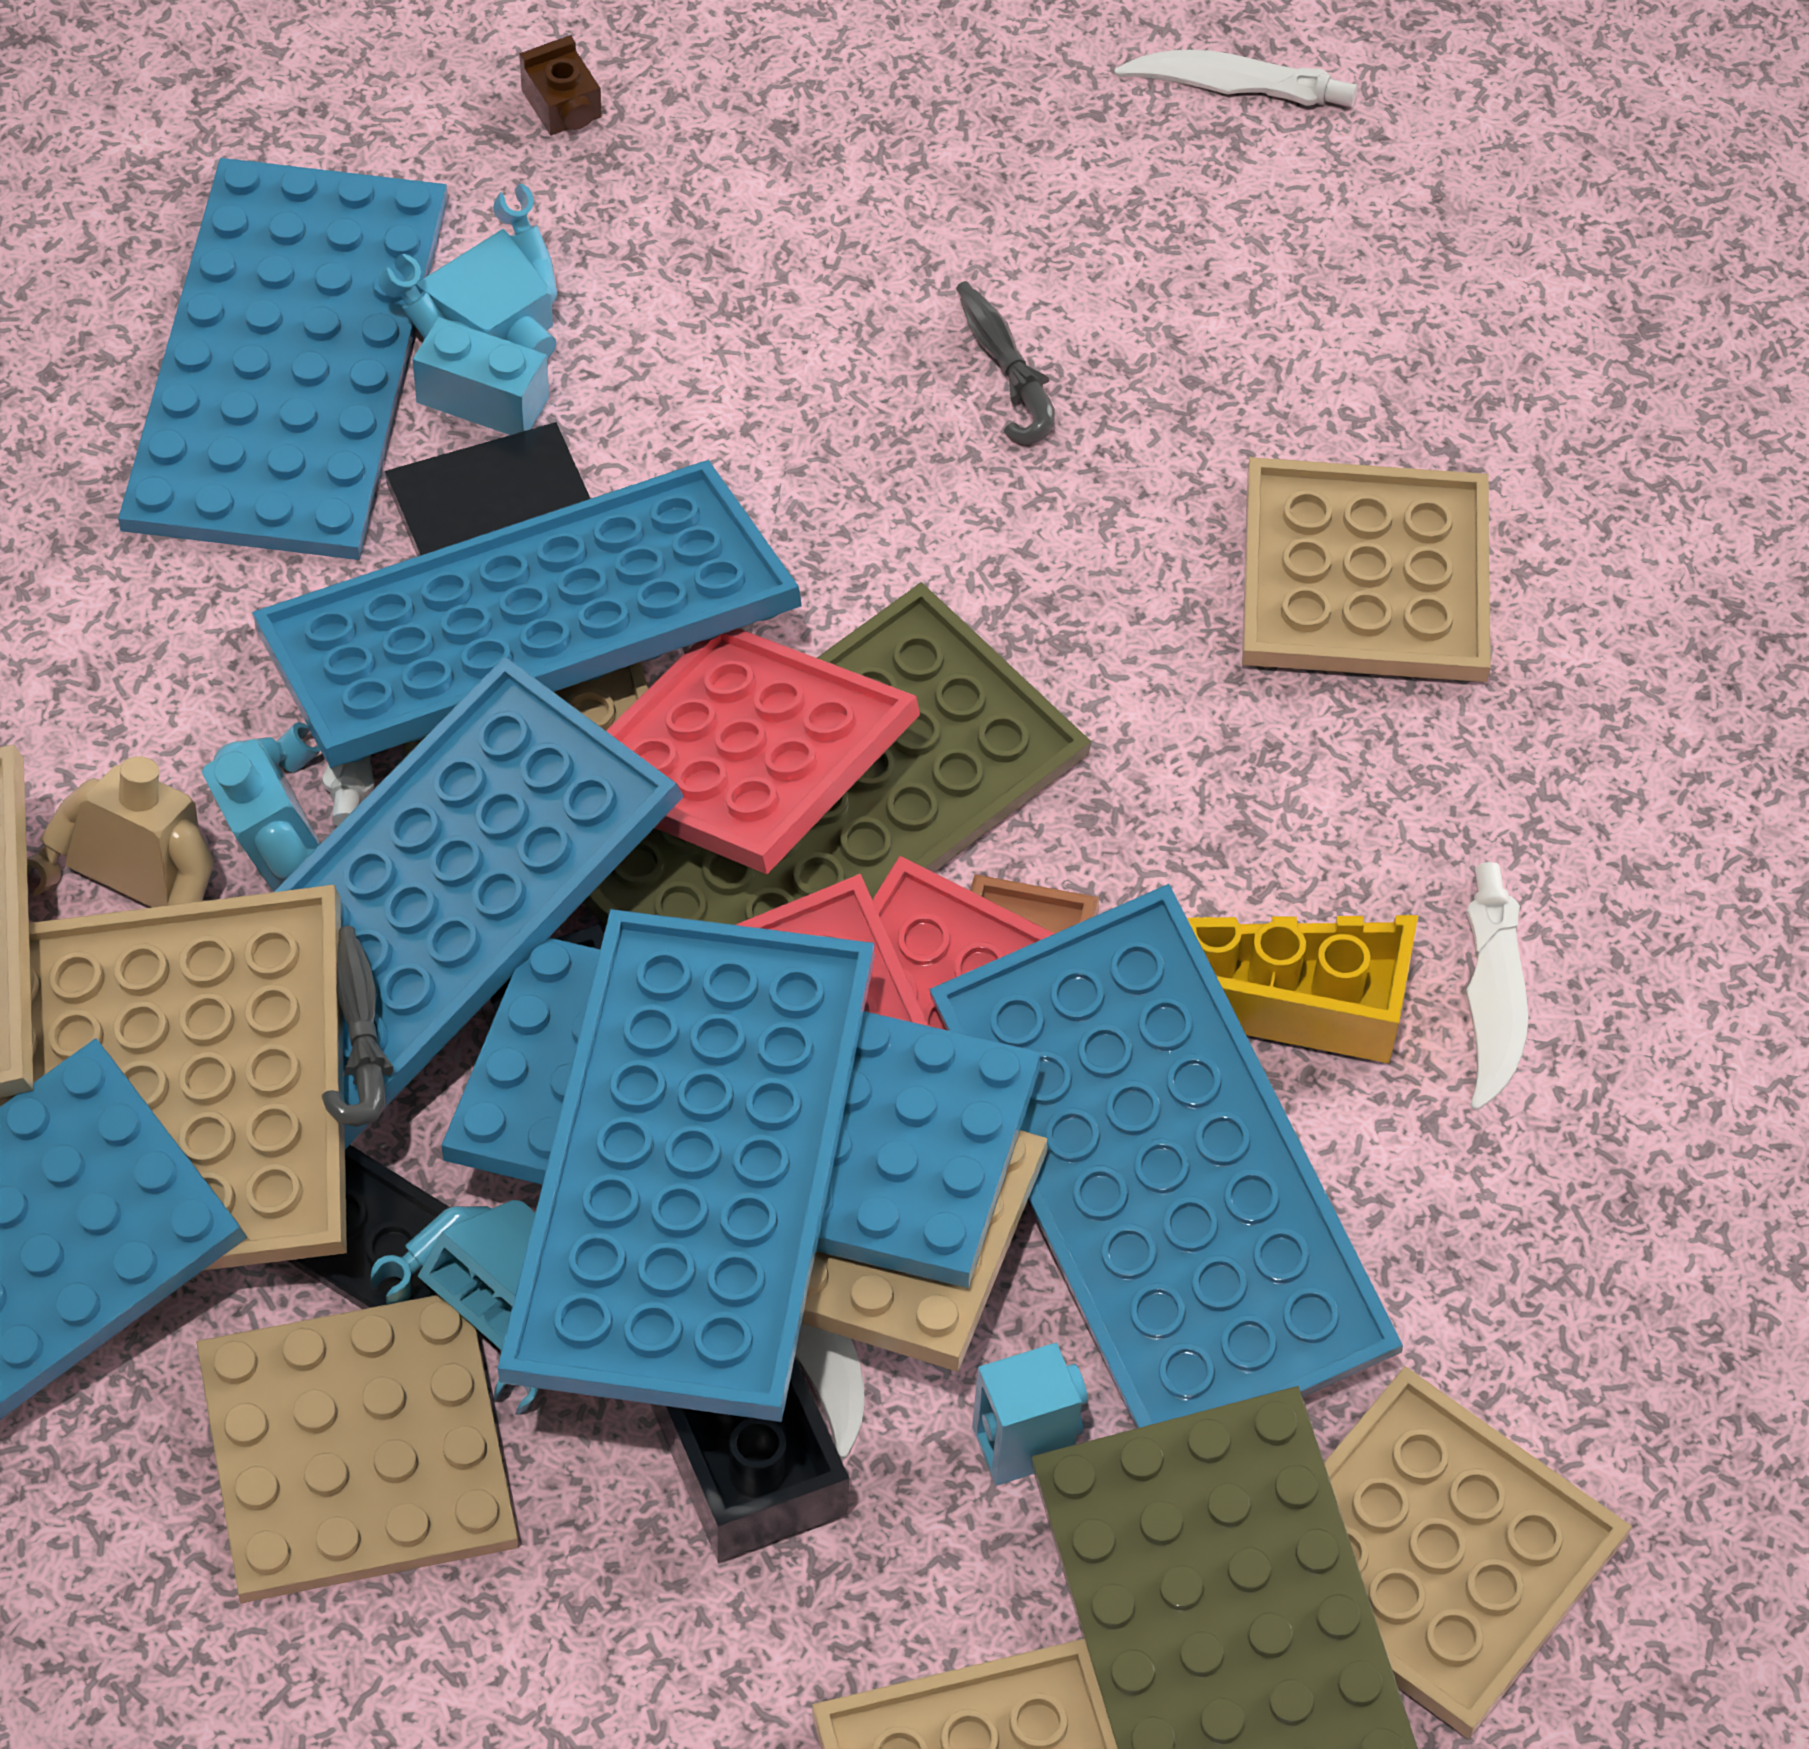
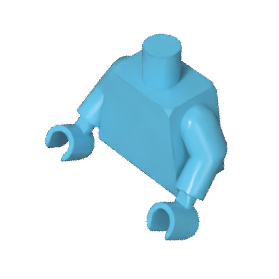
[378,184,558,359]
[201,722,321,891]
[371,1200,538,1415]

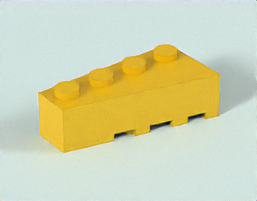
[1187,915,1419,1063]

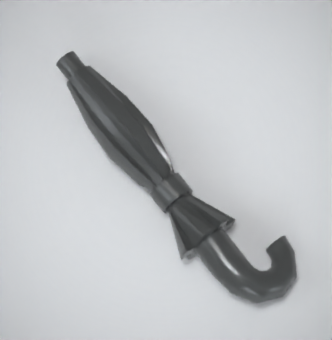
[956,281,1055,446]
[322,926,393,1127]

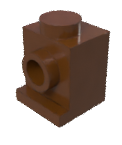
[519,35,602,136]

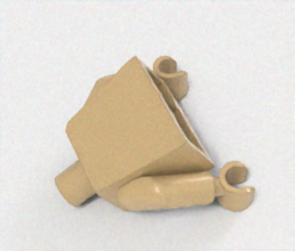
[27,756,214,907]

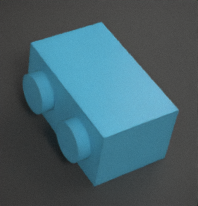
[412,317,549,435]
[972,1342,1088,1486]

